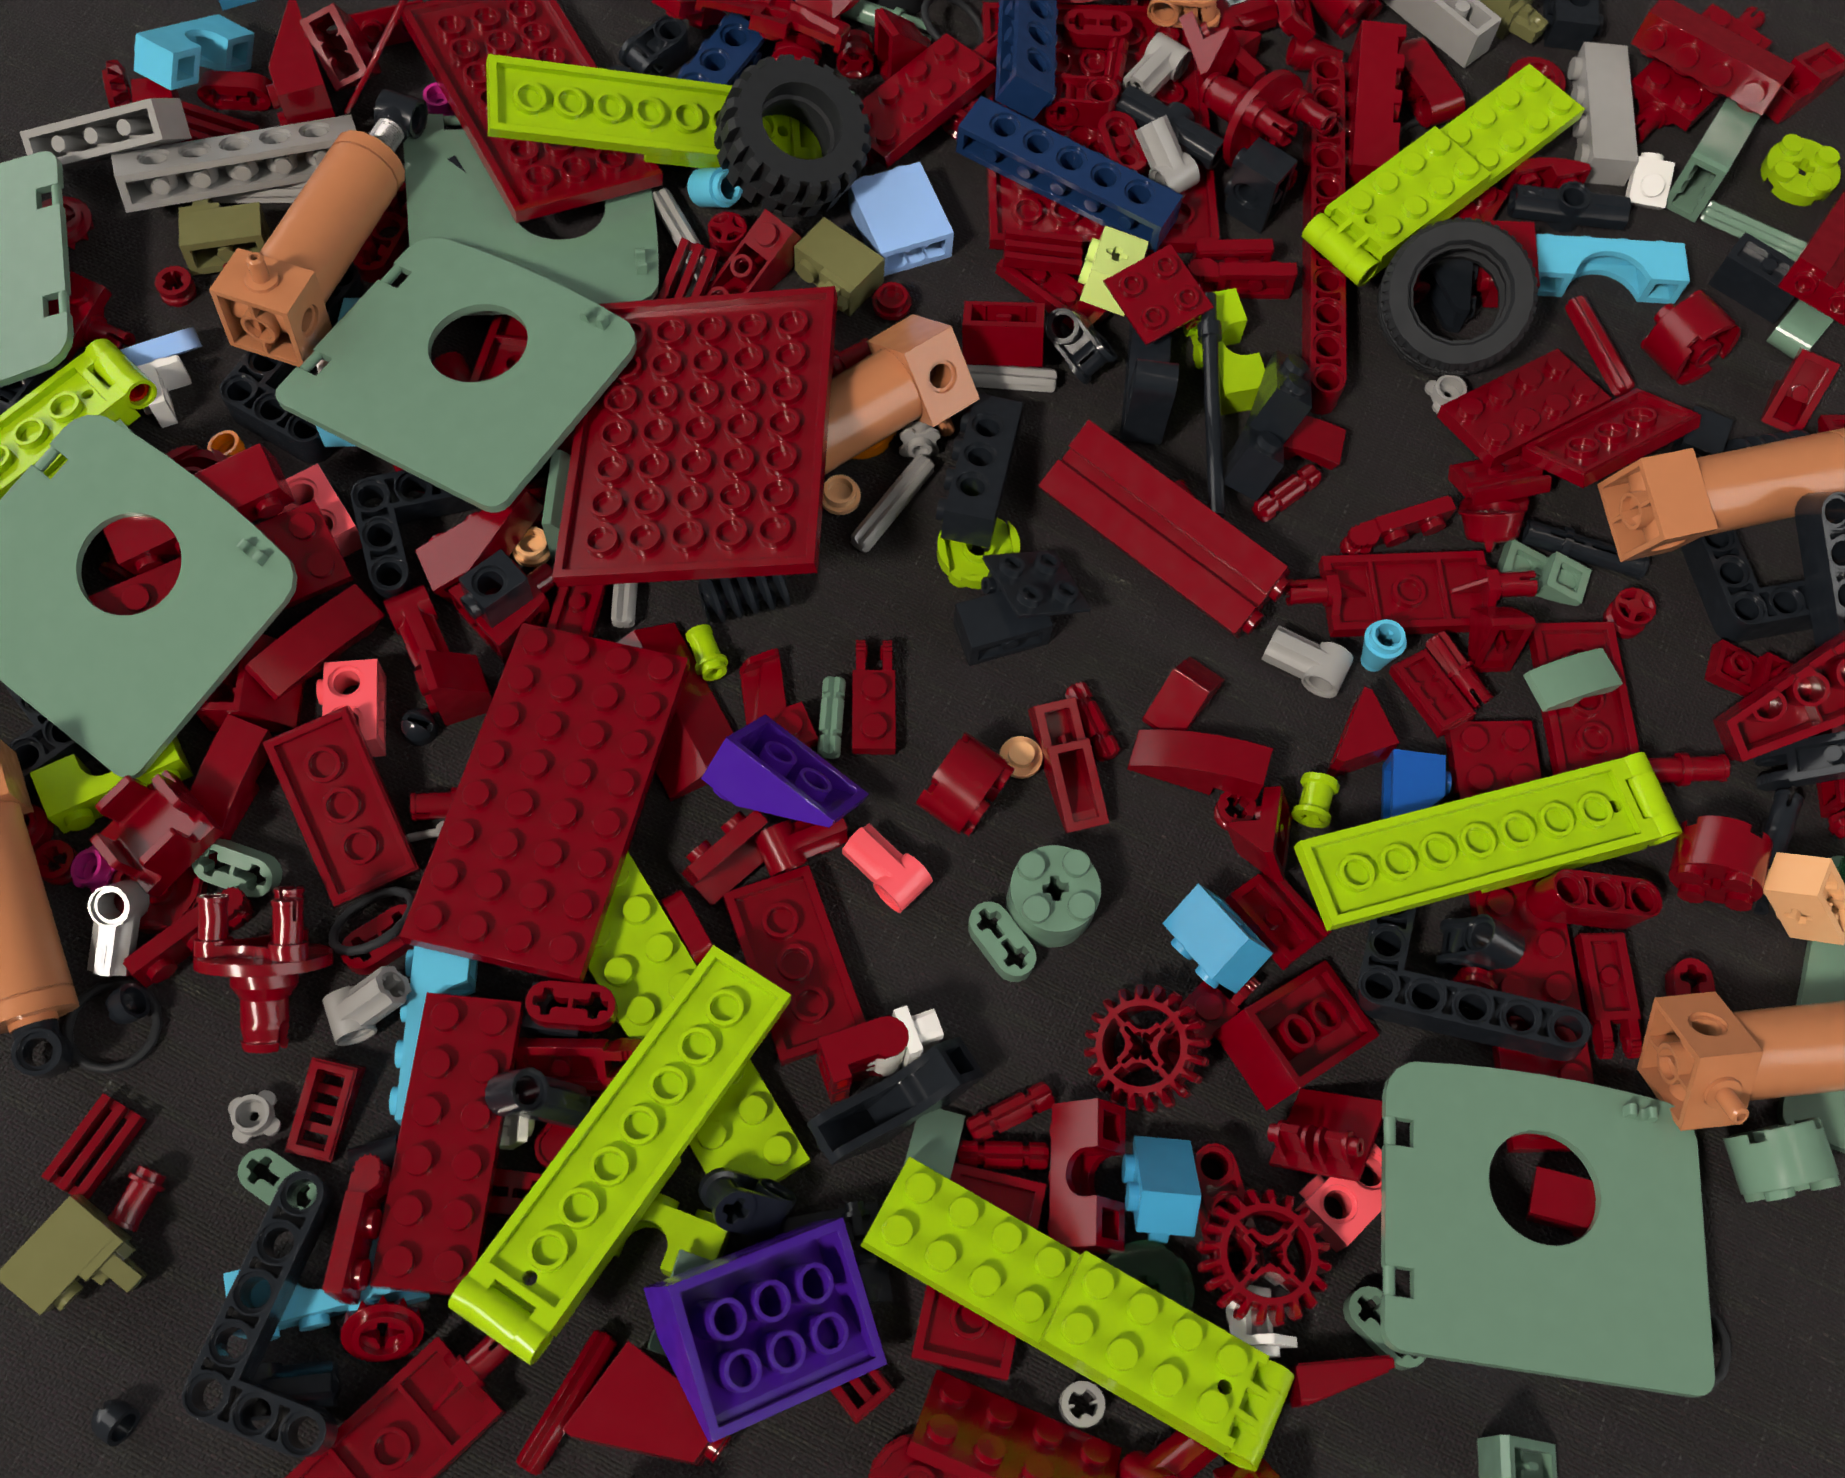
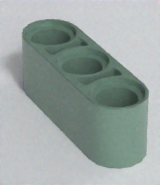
[1766,300,1834,360]

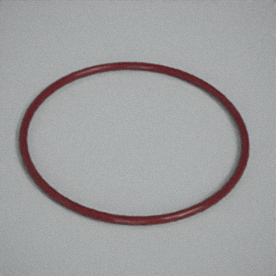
[344,0,408,115]

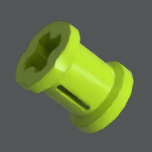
[1291,772,1340,828]

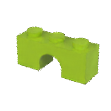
[1182,288,1265,415]
[30,736,194,834]
[615,1193,731,1277]

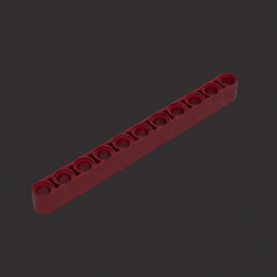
[1302,54,1347,415]

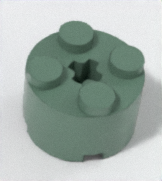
[1006,845,1101,948]
[1723,1117,1841,1203]

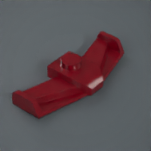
[695,0,850,54]
[739,648,818,748]

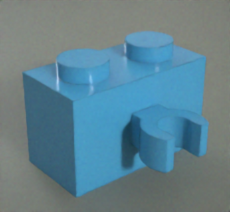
[1162,883,1273,994]
[1122,1136,1201,1244]

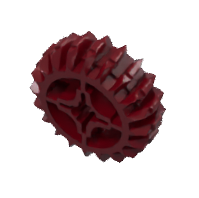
[1083,984,1210,1112]
[1197,1189,1332,1327]

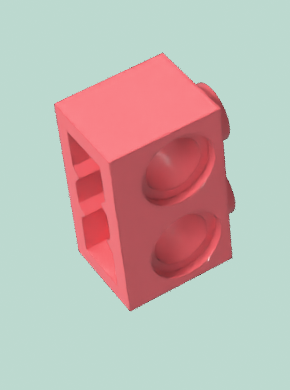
[278,463,362,558]
[316,659,387,757]
[1295,1143,1382,1253]

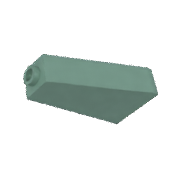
[1665,97,1760,223]

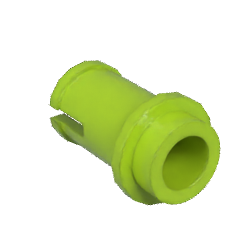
[685,624,728,681]

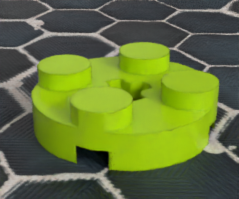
[1761,134,1841,206]
[937,518,1020,589]

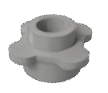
[1425,375,1467,414]
[899,421,940,458]
[228,1090,281,1144]

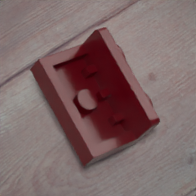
[681,810,768,906]

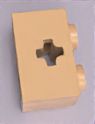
[1763,852,1845,945]

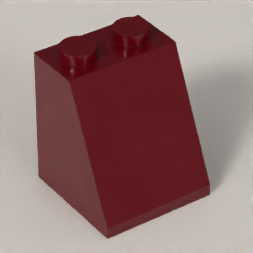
[562,1341,732,1466]

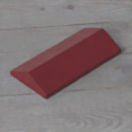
[617,622,734,802]

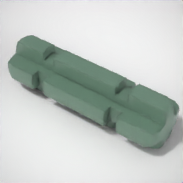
[817,676,846,759]

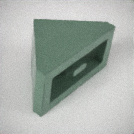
[1477,1435,1557,1478]

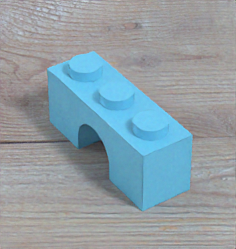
[134,14,254,90]

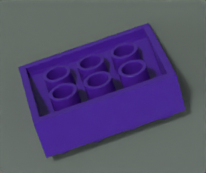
[644,1218,887,1442]

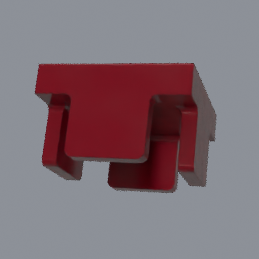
[90,770,225,898]

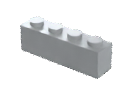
[1382,0,1502,68]
[1568,42,1638,186]
[20,98,192,170]

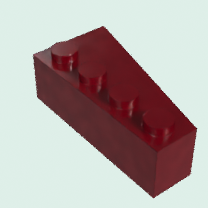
[1343,20,1407,189]
[1713,630,1845,762]

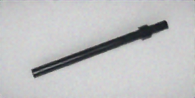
[1197,292,1225,518]

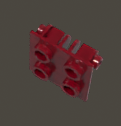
[1103,244,1214,346]
[1267,1088,1383,1182]

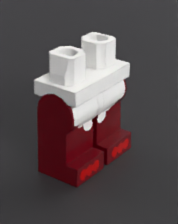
[816,1005,944,1104]

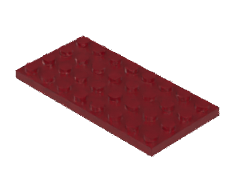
[401,0,663,223]
[399,623,690,983]

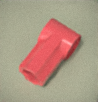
[842,824,933,913]

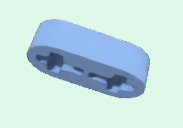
[121,327,202,366]

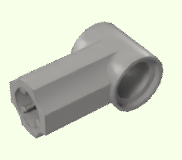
[1122,32,1192,97]
[1134,115,1200,194]
[1261,625,1354,698]
[87,880,150,976]
[322,966,411,1046]

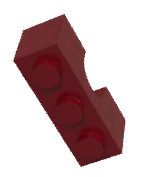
[1047,1098,1126,1255]

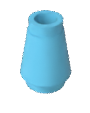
[1360,619,1407,672]

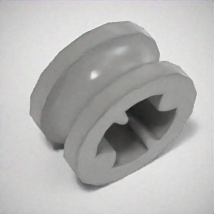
[1059,1381,1105,1429]

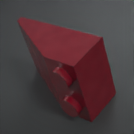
[266,0,336,126]
[1213,960,1380,1111]

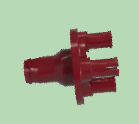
[1199,69,1337,190]
[193,886,333,1053]

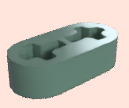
[192,838,283,898]
[968,902,1036,982]
[238,1149,317,1209]
[1343,1286,1426,1370]

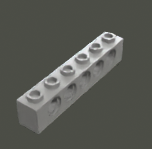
[111,114,357,213]

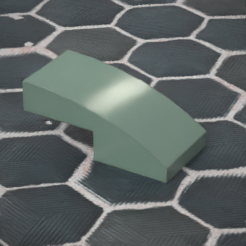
[1496,539,1592,606]
[1523,648,1623,712]

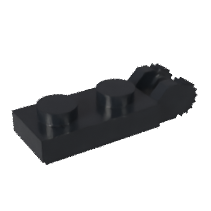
[1754,731,1845,791]

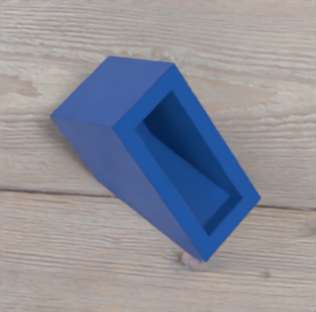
[1381,749,1452,820]

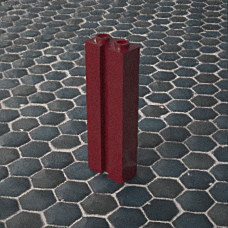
[1778,189,1845,326]
[1038,420,1291,639]

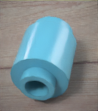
[687,167,743,208]

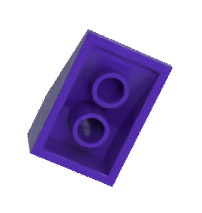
[701,714,869,828]

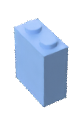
[848,162,954,276]

